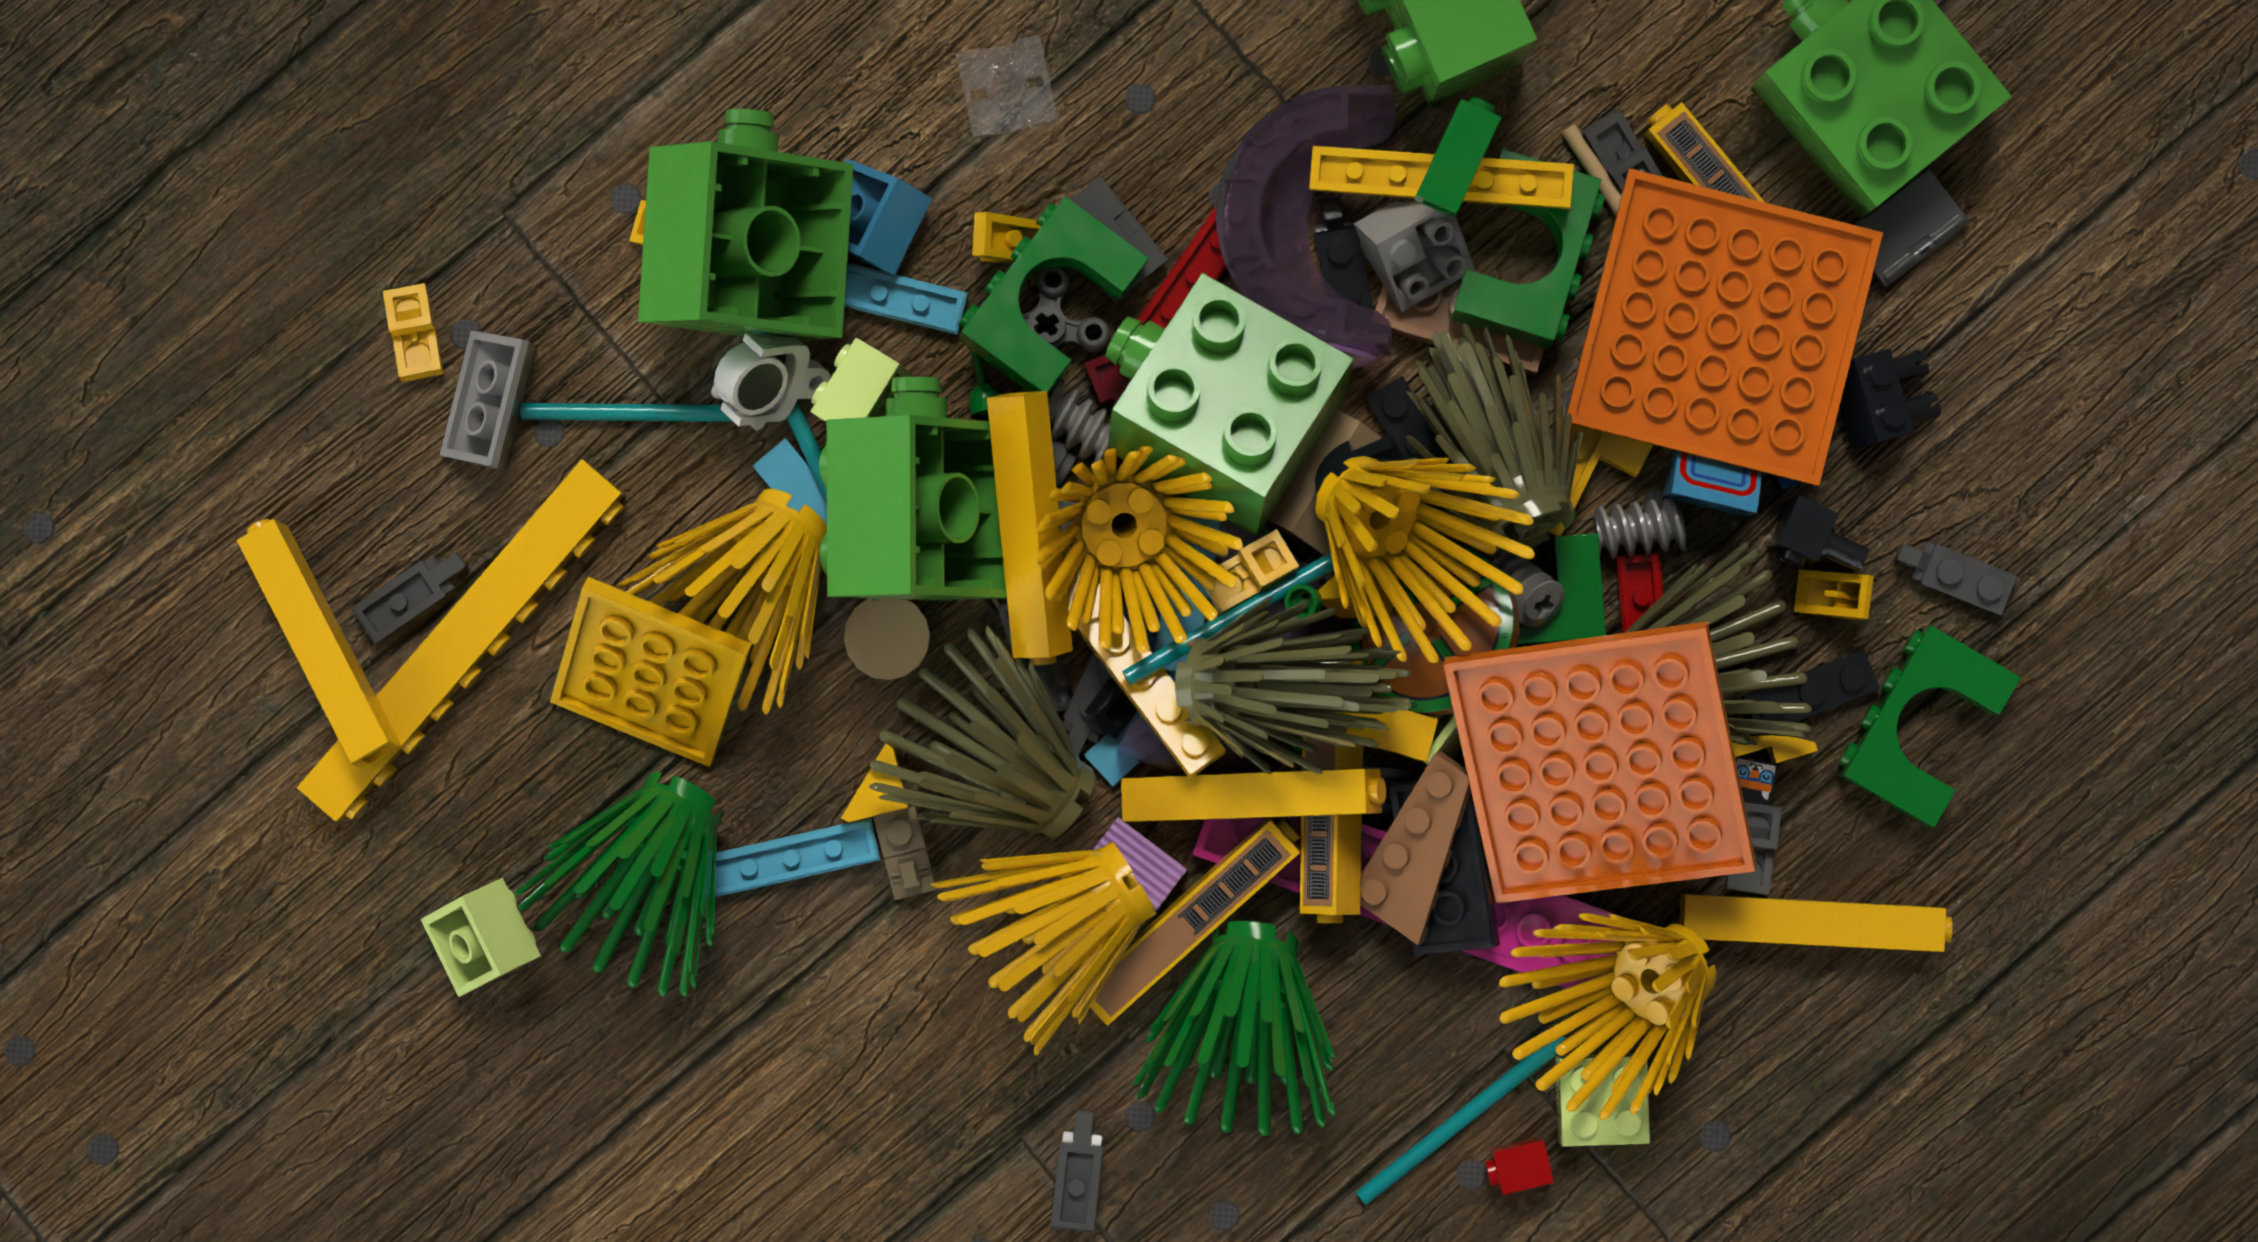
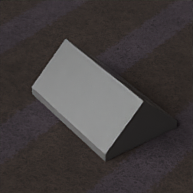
[440,330,537,471]

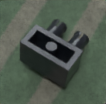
[1839,349,1941,450]
[1767,496,1869,573]

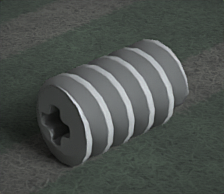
[1048,378,1110,463]
[1593,497,1686,559]
[1484,548,1564,627]

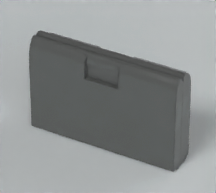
[1854,168,1969,288]
[1071,177,1169,304]

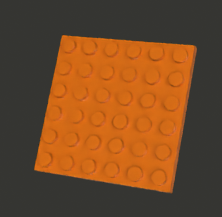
[1566,168,1883,487]
[1443,621,1756,903]

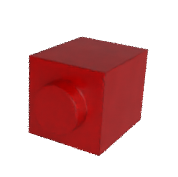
[1485,1137,1554,1195]

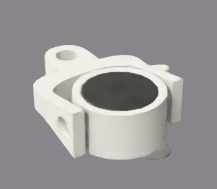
[711,333,831,431]

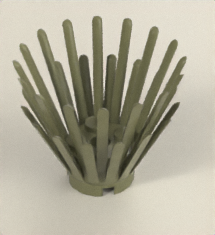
[1625,541,1812,745]
[869,626,1095,840]

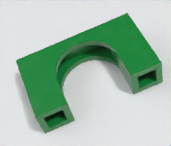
[1412,97,1501,219]
[1449,149,1605,350]
[958,196,1149,395]
[1517,533,1606,646]
[1837,625,2021,828]

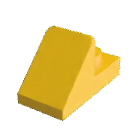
[972,212,1041,264]

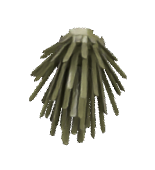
[1406,323,1583,553]
[1175,596,1411,774]

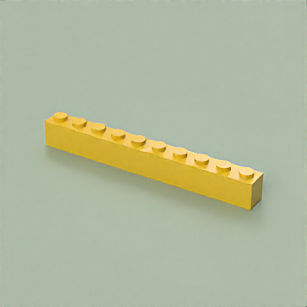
[297,459,625,822]

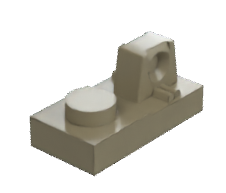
[873,806,937,900]

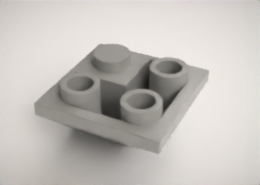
[1354,201,1475,312]

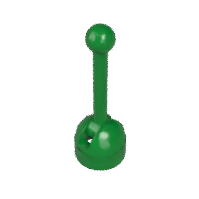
[961,314,1001,417]
[1284,584,1328,619]

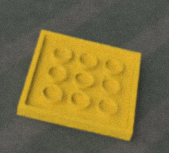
[550,577,752,767]

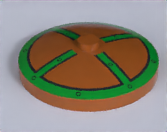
[1351,545,1520,717]

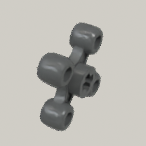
[1022,267,1111,353]

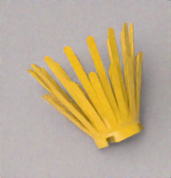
[1037,446,1243,653]
[1315,456,1535,663]
[616,489,827,715]
[931,842,1156,1056]
[1499,913,1716,1120]

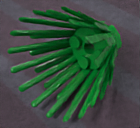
[514,772,725,997]
[1132,921,1336,1136]

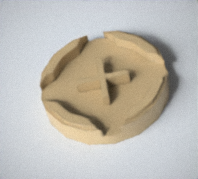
[844,598,930,680]

